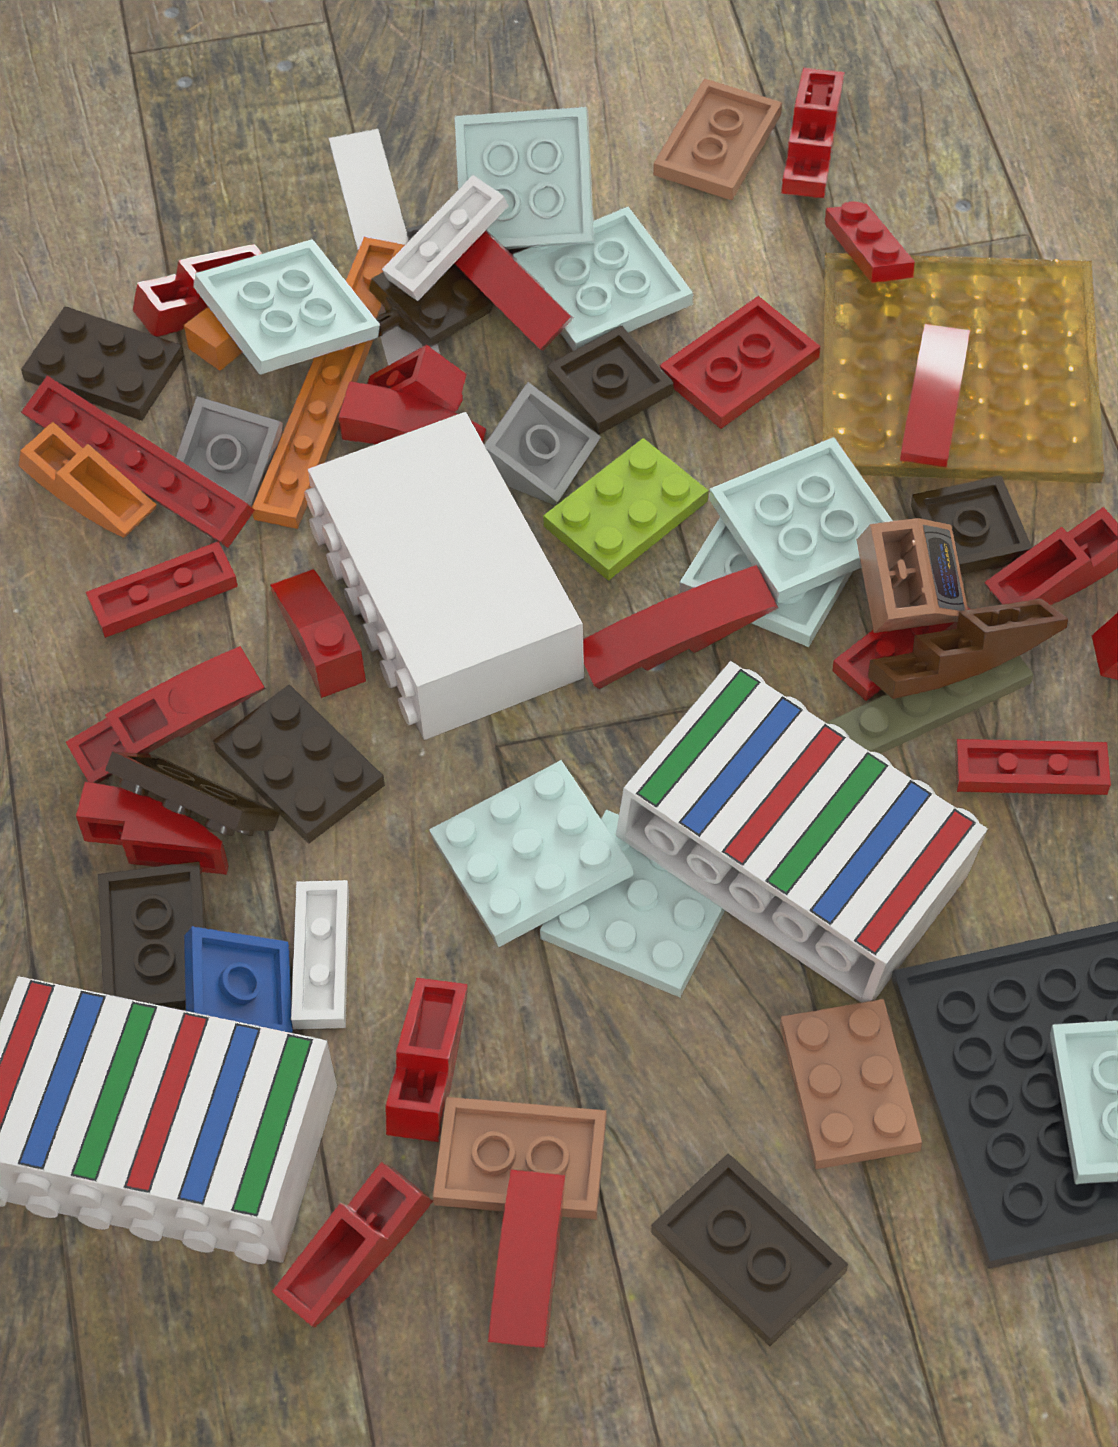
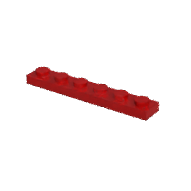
[21,376,255,548]

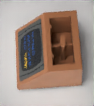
[856,518,968,633]

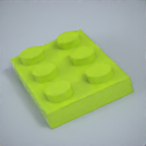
[543,438,709,581]

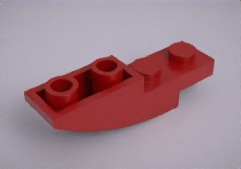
[65,646,266,783]

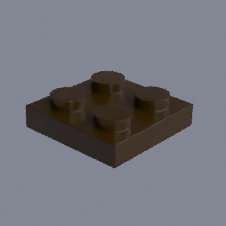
[547,325,674,435]
[910,475,1032,575]

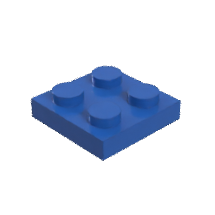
[184,926,293,1033]

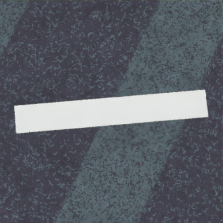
[329,129,440,365]

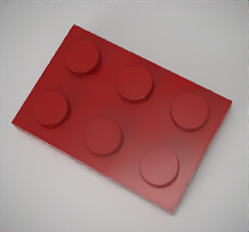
[659,296,821,429]

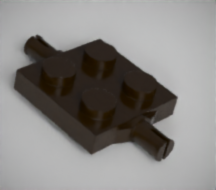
[368,263,494,347]

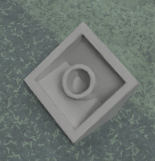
[484,382,601,506]
[176,396,283,507]

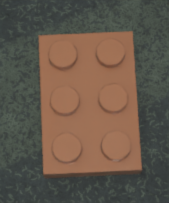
[653,78,782,200]
[780,999,922,1170]
[433,1097,607,1220]

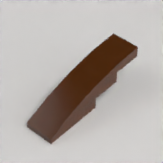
[868,599,1068,699]

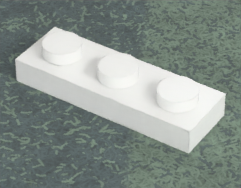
[382,175,508,301]
[291,880,349,1029]

